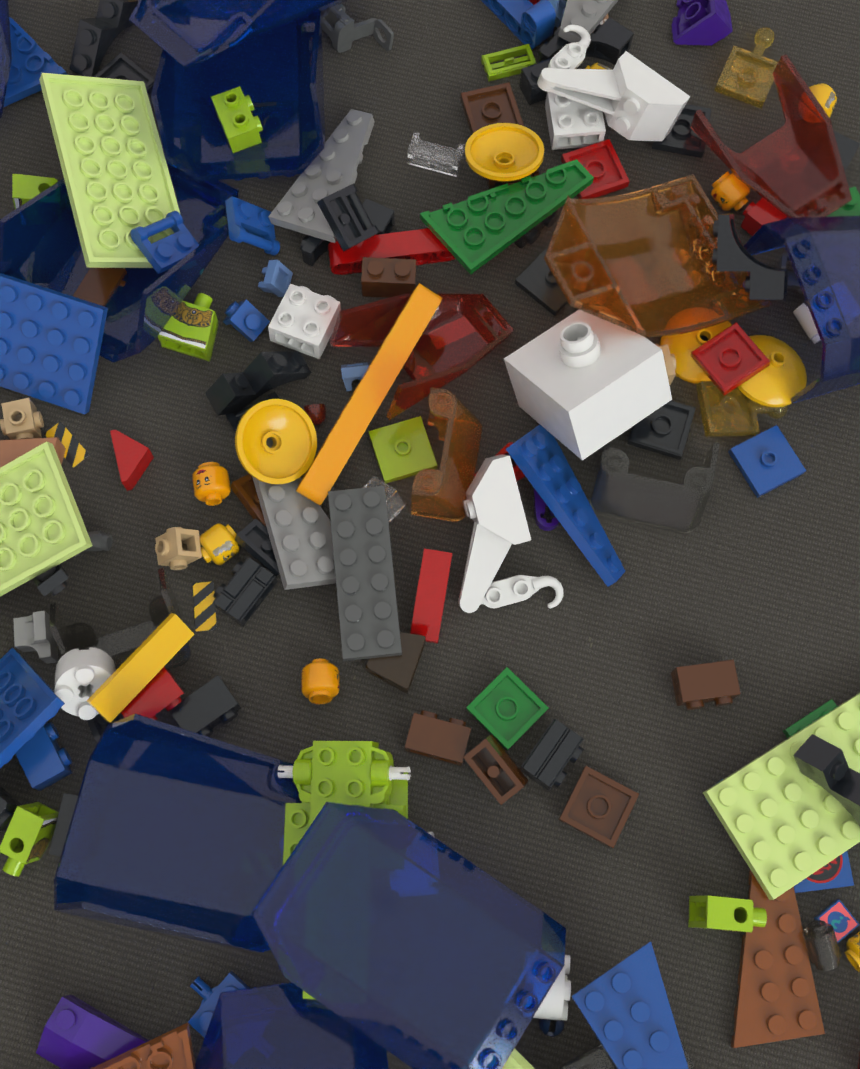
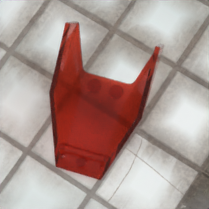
[690,54,852,230]
[329,293,514,420]

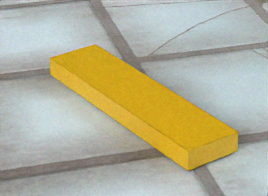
[87,613,194,723]

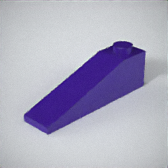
[672,0,733,46]
[36,994,149,1069]

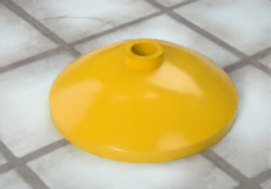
[465,123,544,182]
[660,309,732,384]
[737,335,807,407]
[235,399,317,484]

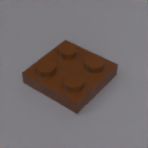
[558,766,639,849]

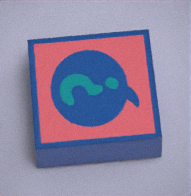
[814,899,860,944]

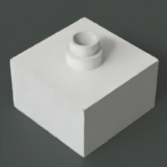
[504,301,672,460]

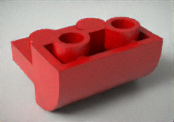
[121,666,184,731]

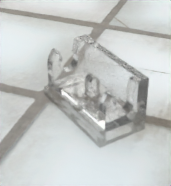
[408,132,465,177]

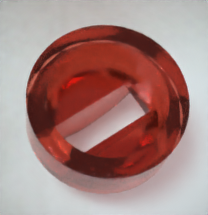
[303,404,326,425]

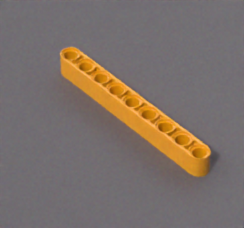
[296,283,442,506]

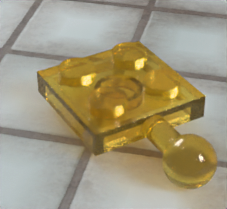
[714,27,781,109]
[696,381,788,436]

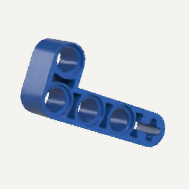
[481,0,556,50]

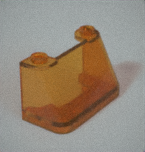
[411,387,482,522]

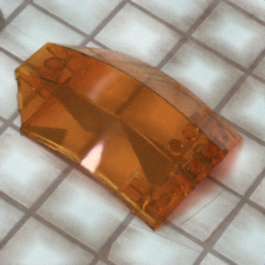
[544,174,772,337]

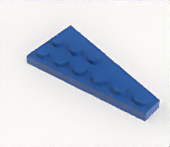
[0,7,68,109]
[506,424,625,587]
[571,941,689,1069]

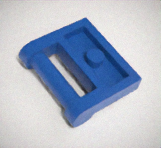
[225,196,280,256]
[130,211,202,274]

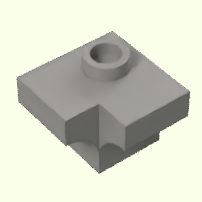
[13,611,61,664]

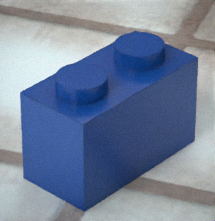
[15,722,72,791]

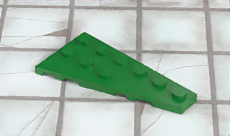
[420,159,594,275]

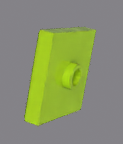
[368,416,437,484]

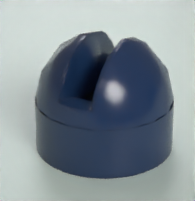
[539,1019,564,1037]

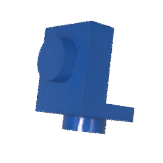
[222,299,270,342]

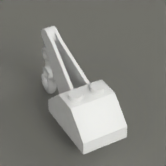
[537,24,690,141]
[458,454,563,613]

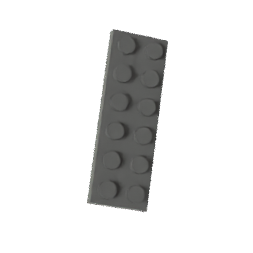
[328,486,402,661]

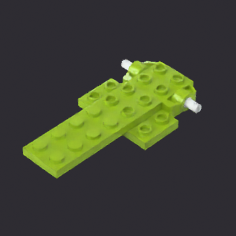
[277,741,411,1002]

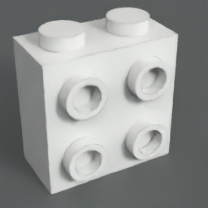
[545,92,606,150]
[268,284,341,359]

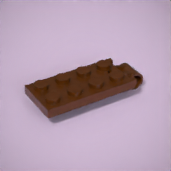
[460,82,539,189]

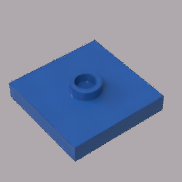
[728,425,806,498]

